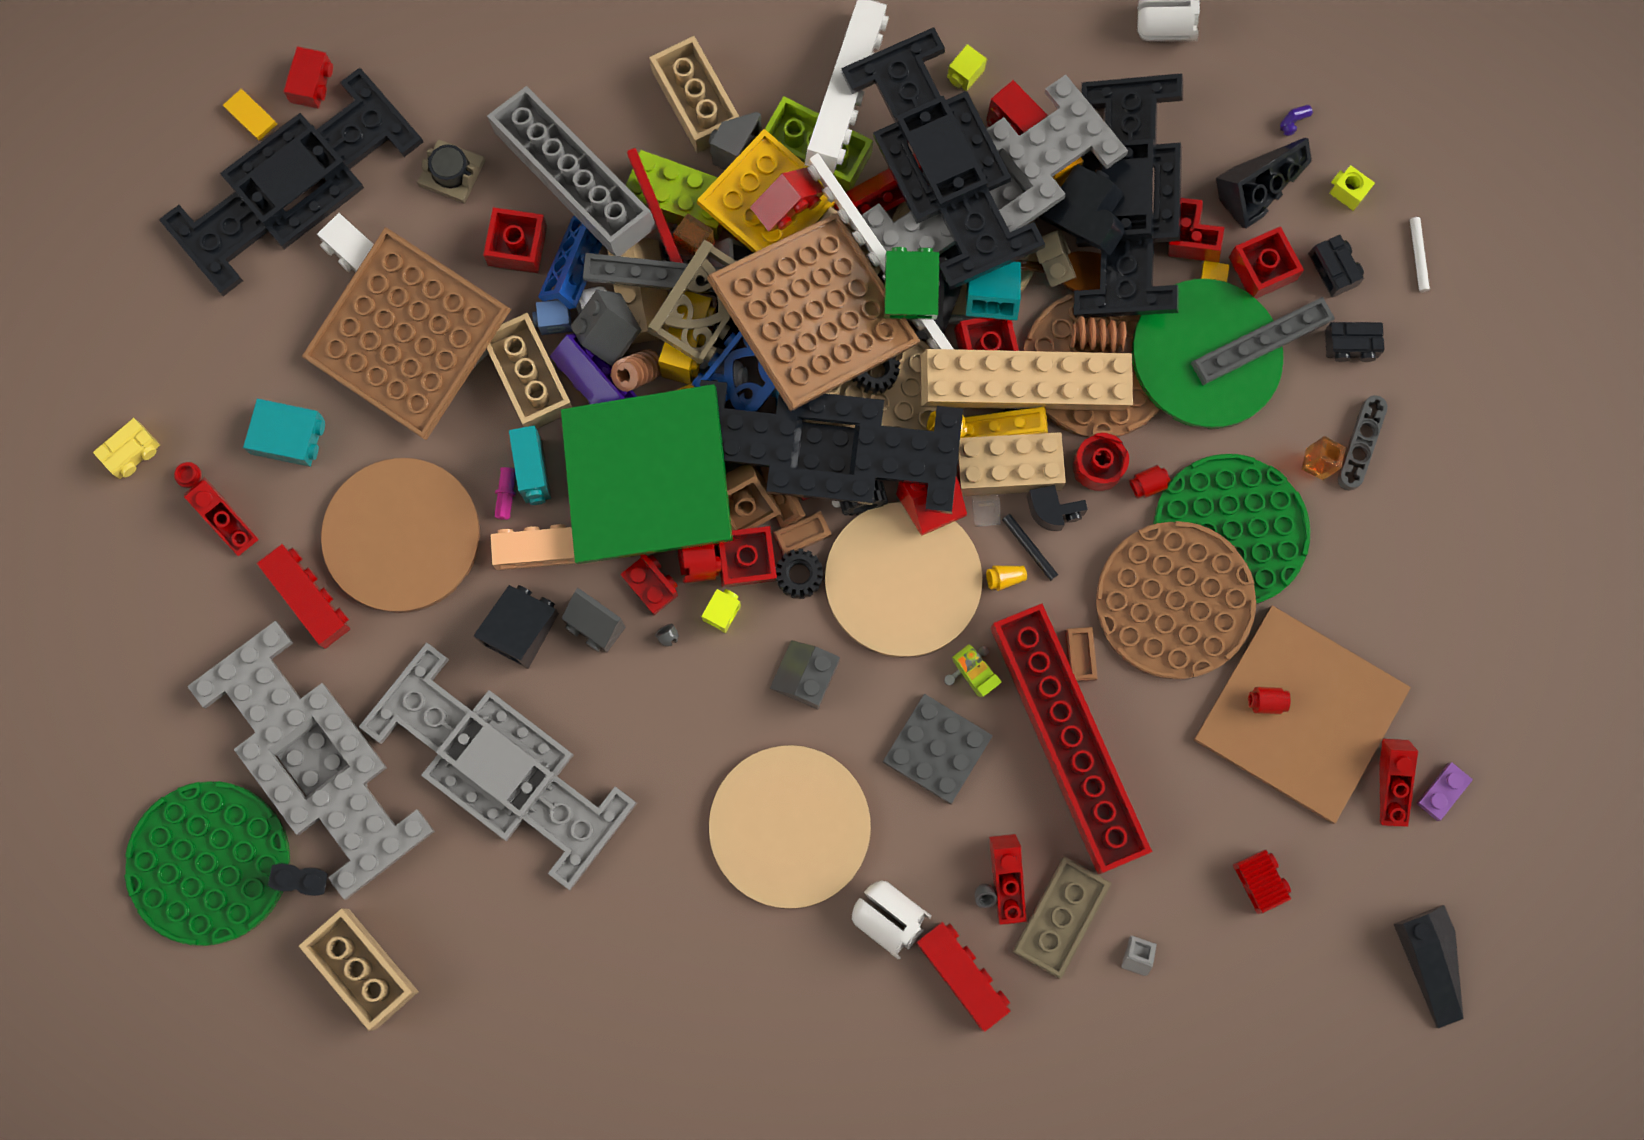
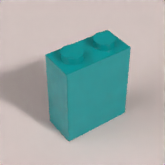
[966,261,1021,320]
[243,399,325,467]
[509,426,552,505]

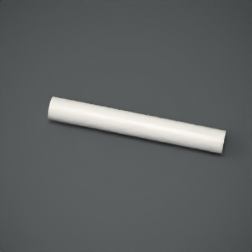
[1410,217,1430,292]

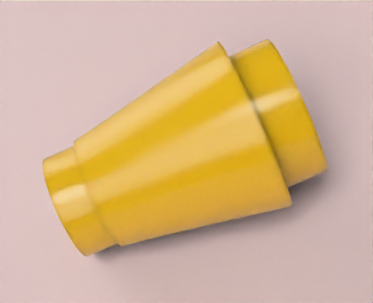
[986,565,1027,591]

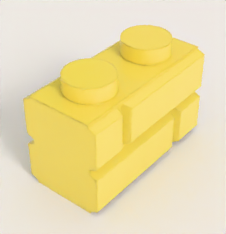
[93,418,160,479]

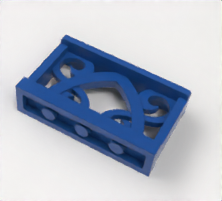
[692,331,776,412]

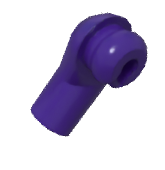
[1280,105,1313,136]

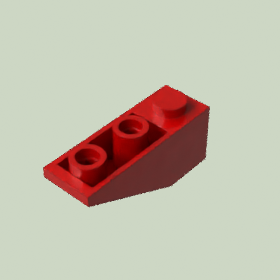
[184,477,259,556]
[1379,739,1418,827]
[989,834,1027,925]

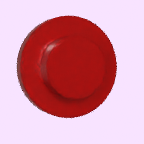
[174,462,202,488]

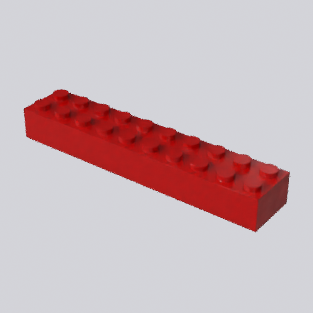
[990,603,1152,874]

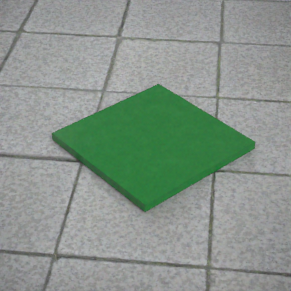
[561,384,733,564]

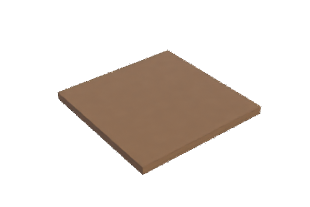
[1194,605,1411,824]

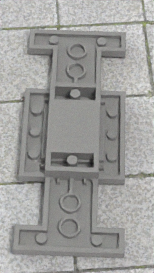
[861,75,1128,285]
[187,621,435,900]
[359,643,637,890]

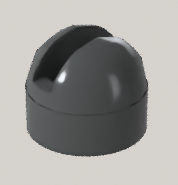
[655,624,679,647]
[974,884,997,908]

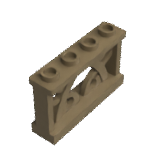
[647,239,736,365]

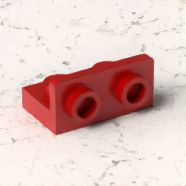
[620,554,678,615]

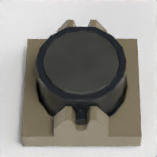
[417,139,485,204]

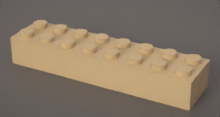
[921,349,1133,410]

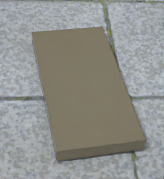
[1012,856,1112,979]

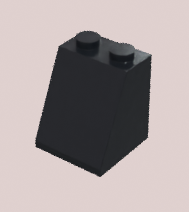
[474,585,559,669]

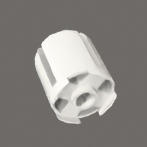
[1137,0,1200,42]
[852,881,931,959]

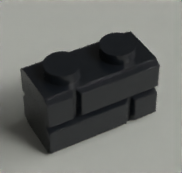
[1308,235,1364,298]
[1325,322,1384,362]

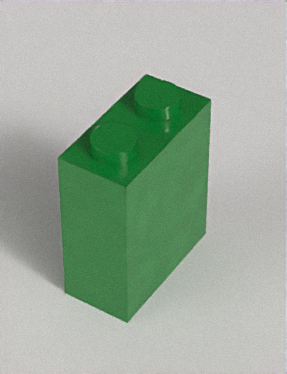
[884,247,939,320]

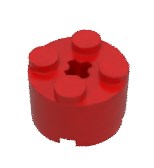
[1073,433,1130,491]
[677,543,722,584]

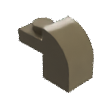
[1036,229,1076,287]

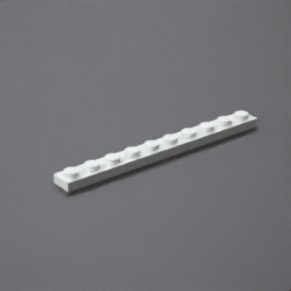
[807,153,953,349]

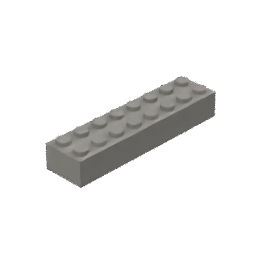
[487,86,656,256]

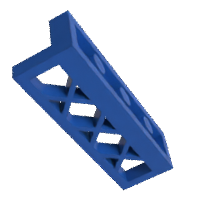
[538,216,602,309]

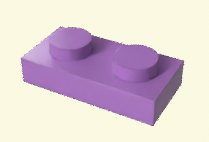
[1416,762,1473,821]

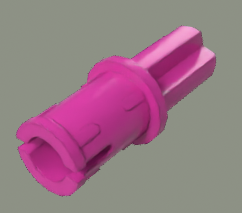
[494,467,516,520]

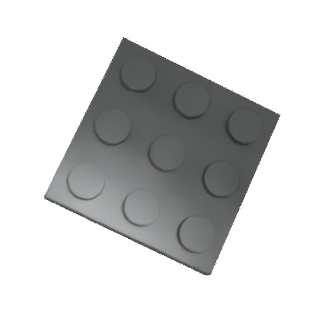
[883,694,993,805]

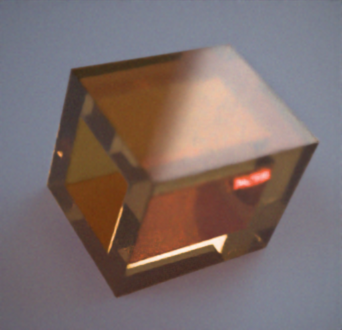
[673,213,715,255]
[1301,436,1346,480]

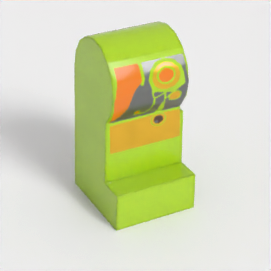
[952,644,1002,697]

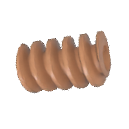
[1070,316,1127,353]
[611,350,661,392]

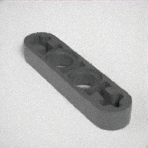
[1337,395,1388,491]

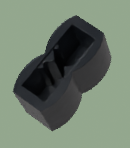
[268,863,328,896]

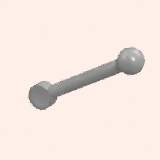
[944,646,989,686]

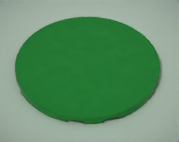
[1131,279,1284,429]
[1153,454,1311,604]
[124,781,290,946]

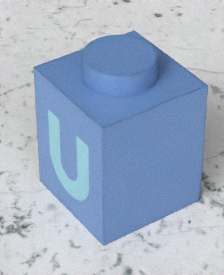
[532,300,572,335]

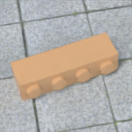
[491,524,575,570]

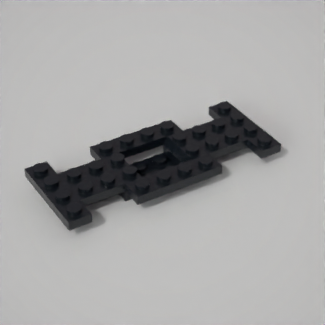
[841,27,1045,290]
[159,67,424,296]
[1074,73,1183,318]
[700,380,963,514]

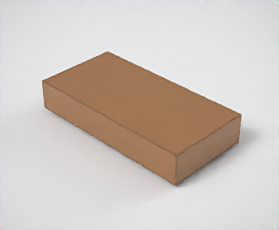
[773,511,832,555]
[1065,627,1098,682]

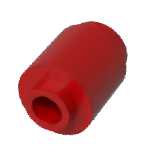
[1129,465,1170,499]
[1248,687,1291,714]

